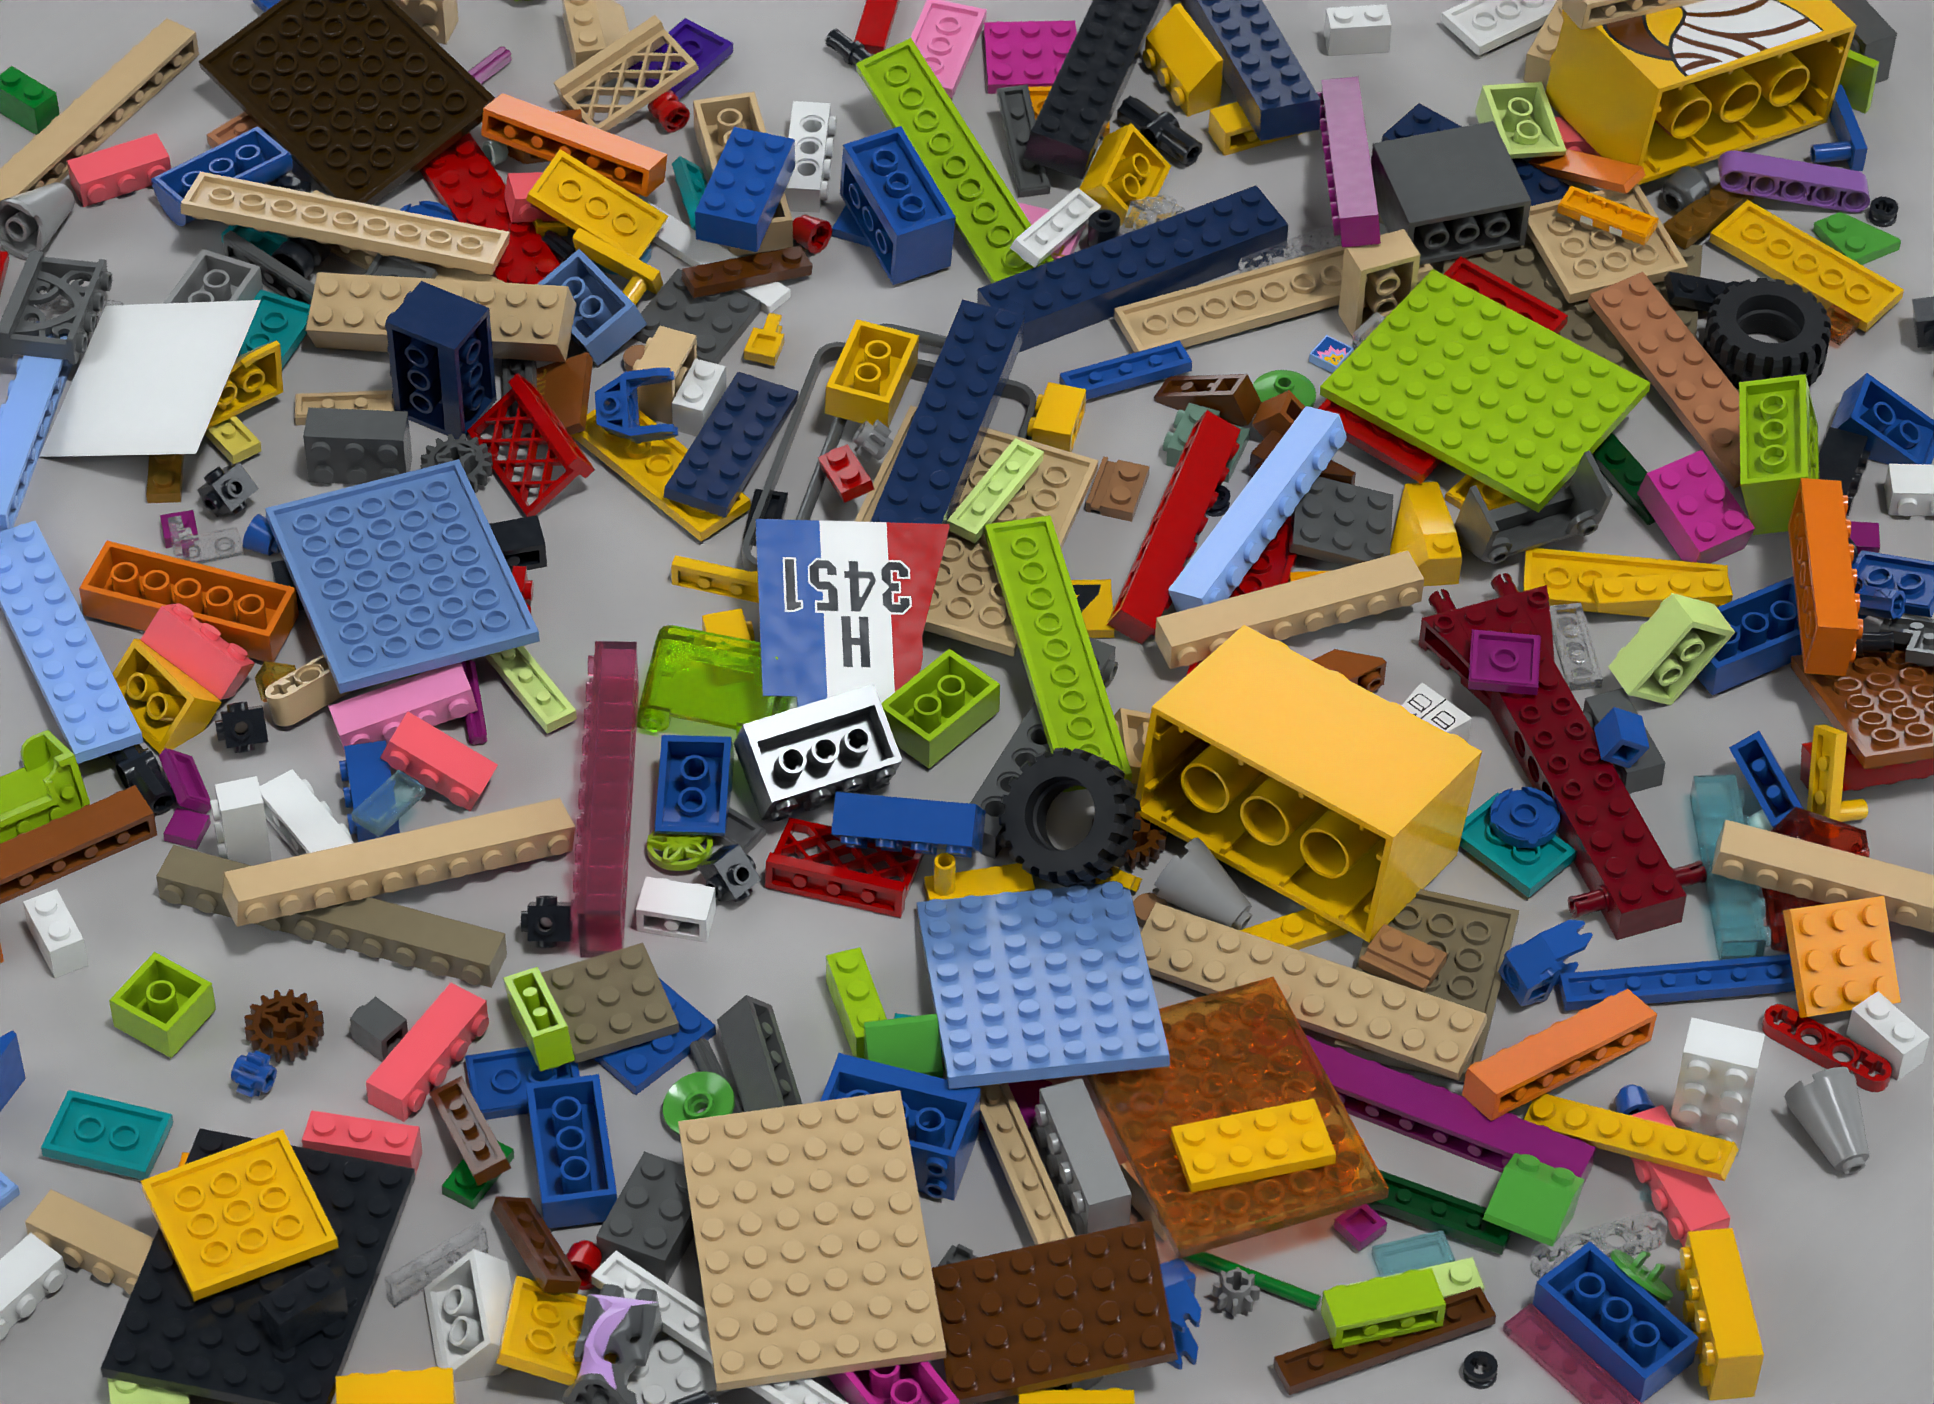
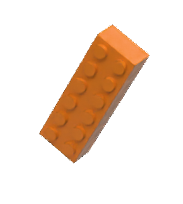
[1788,478,1863,676]
[79,540,299,664]

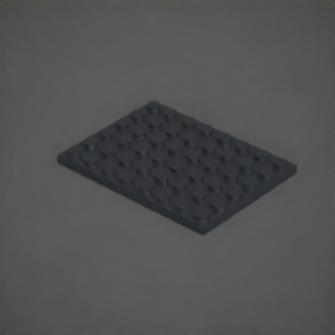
[101,1128,416,1404]

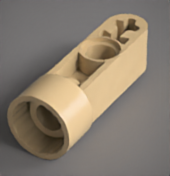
[265,655,351,726]

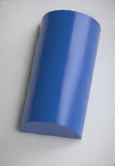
[151,126,293,226]

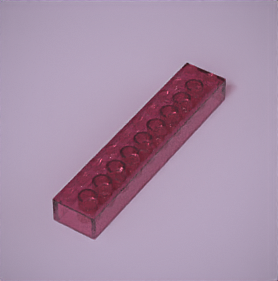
[571,641,639,958]

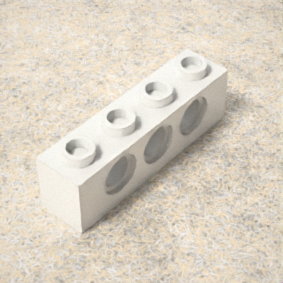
[784,101,836,213]

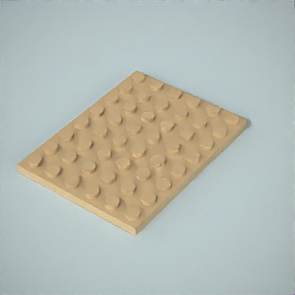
[855,405,1099,657]
[678,1090,946,1391]

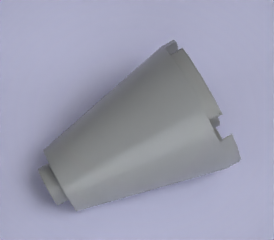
[0,182,75,259]
[1152,838,1252,930]
[1784,1067,1870,1174]

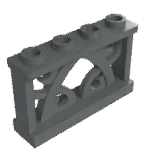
[0,250,112,364]

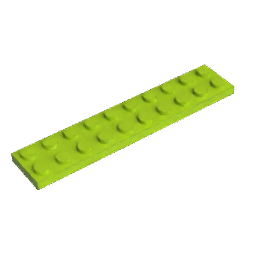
[856,38,1054,283]
[984,515,1132,792]

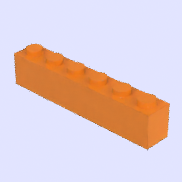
[481,93,668,197]
[1462,989,1657,1121]

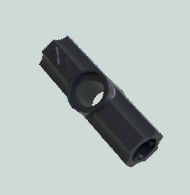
[1117,95,1202,166]
[108,744,176,815]

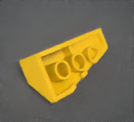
[206,340,283,430]
[1390,482,1462,586]

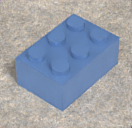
[538,249,647,366]

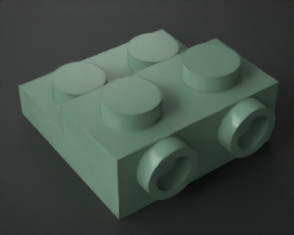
[1163,403,1250,483]

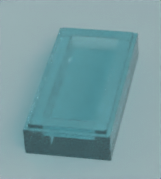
[351,770,426,837]
[1371,1230,1455,1277]

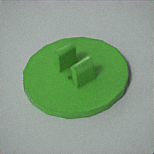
[1610,1249,1674,1301]

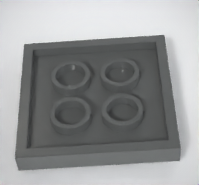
[632,268,761,364]
[1289,476,1393,566]

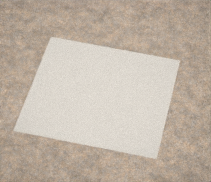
[39,300,261,457]

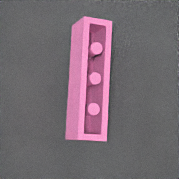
[328,662,478,751]

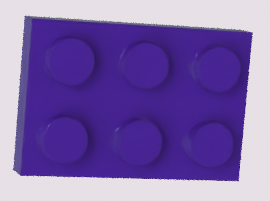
[627,18,733,99]

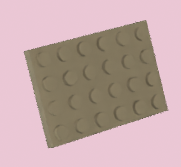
[1334,889,1519,1082]

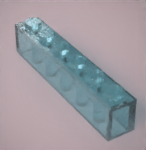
[1690,774,1771,960]

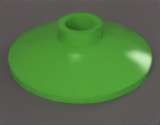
[1253,370,1316,407]
[663,1071,735,1135]

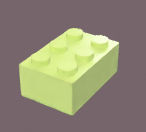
[1608,593,1735,705]

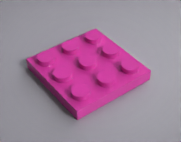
[984,20,1077,94]

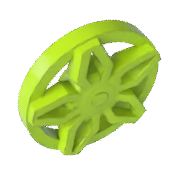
[647,830,713,871]

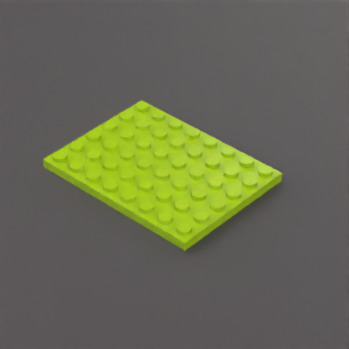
[1320,269,1650,513]

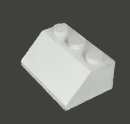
[424,1249,512,1382]

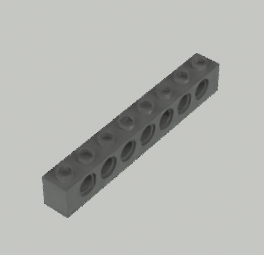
[970,637,1118,859]

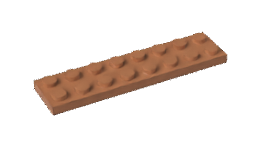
[1588,272,1741,489]

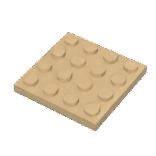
[1527,183,1688,303]

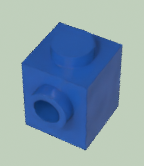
[1594,707,1650,768]

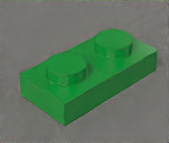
[442,1141,514,1210]

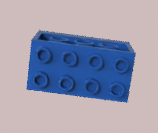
[840,126,956,285]
[820,1053,981,1201]

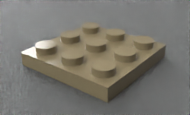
[541,943,679,1063]

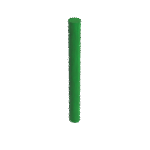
[1177,1243,1321,1310]

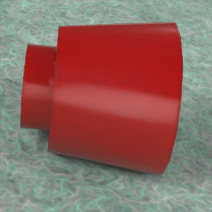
[793,215,832,254]
[566,1240,602,1290]

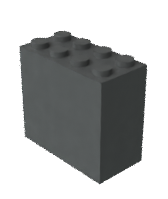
[1371,121,1531,265]

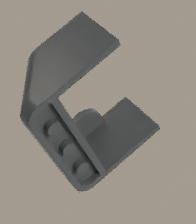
[1454,451,1613,564]

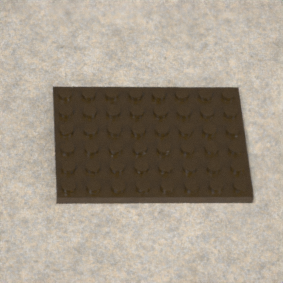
[198,0,495,205]

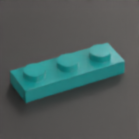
[672,156,707,231]

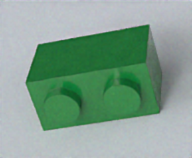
[0,66,60,135]

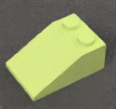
[1475,82,1567,159]

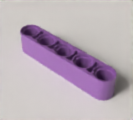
[1718,150,1870,213]

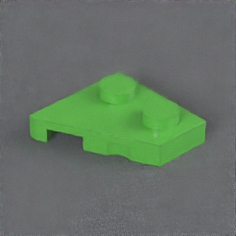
[1813,212,1901,265]

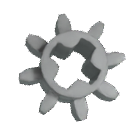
[852,420,893,462]
[1212,1267,1260,1316]

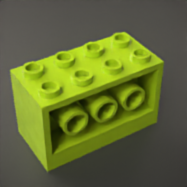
[1739,374,1819,535]

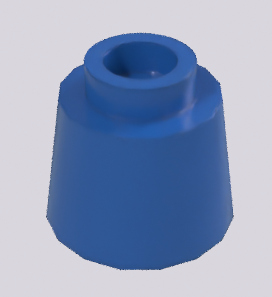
[242,514,280,556]
[1615,1084,1655,1115]

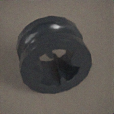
[1868,196,1899,227]
[1205,485,1231,517]
[1463,1351,1498,1389]

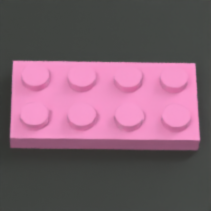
[910,0,987,98]

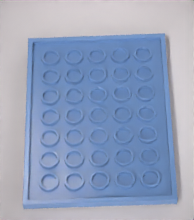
[265,459,540,694]
[917,881,1170,1089]

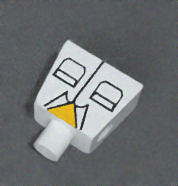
[1401,682,1472,742]

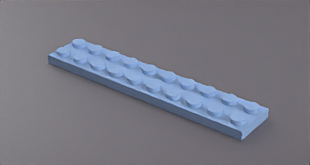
[0,520,143,764]

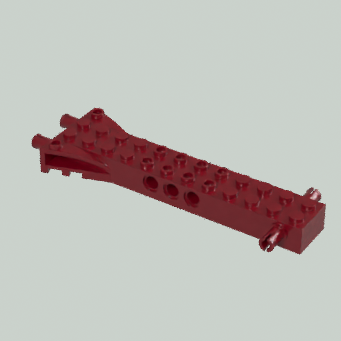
[1419,573,1707,940]

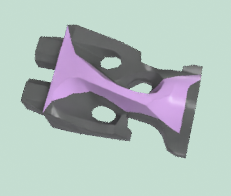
[562,1284,663,1404]

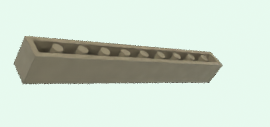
[156,845,507,988]

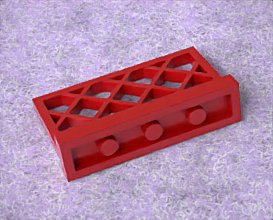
[467,373,595,517]
[765,817,924,918]

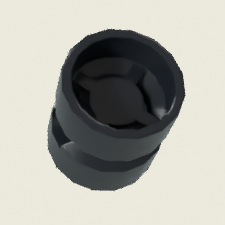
[271,237,331,278]

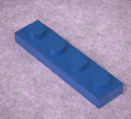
[1059,341,1192,400]

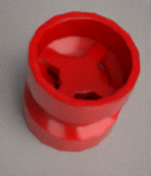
[648,89,690,132]

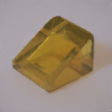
[255,661,296,702]

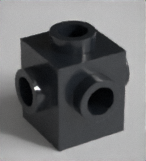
[197,462,259,517]
[215,701,269,753]
[697,844,761,902]
[521,895,573,948]

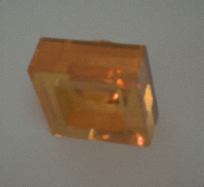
[1827,304,1860,346]

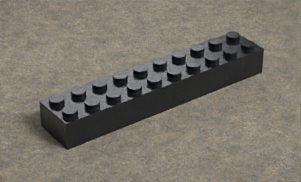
[1024,0,1165,180]

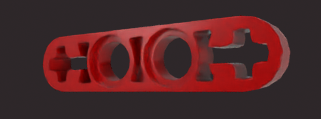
[1762,1004,1892,1092]

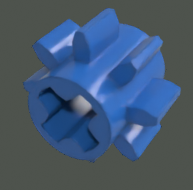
[231,1050,277,1098]

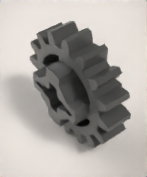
[420,434,493,493]

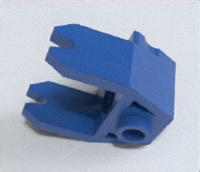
[595,367,678,444]
[1498,919,1593,1006]
[1161,1257,1202,1370]

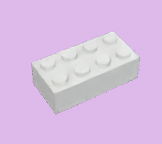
[1670,1017,1765,1156]

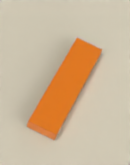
[1528,149,1645,194]

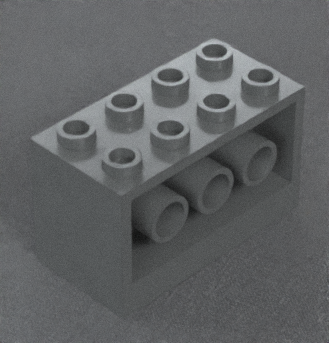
[733,684,903,822]

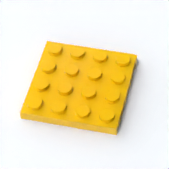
[141,1129,339,1301]

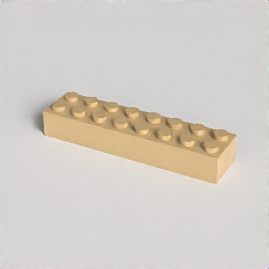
[306,272,576,362]

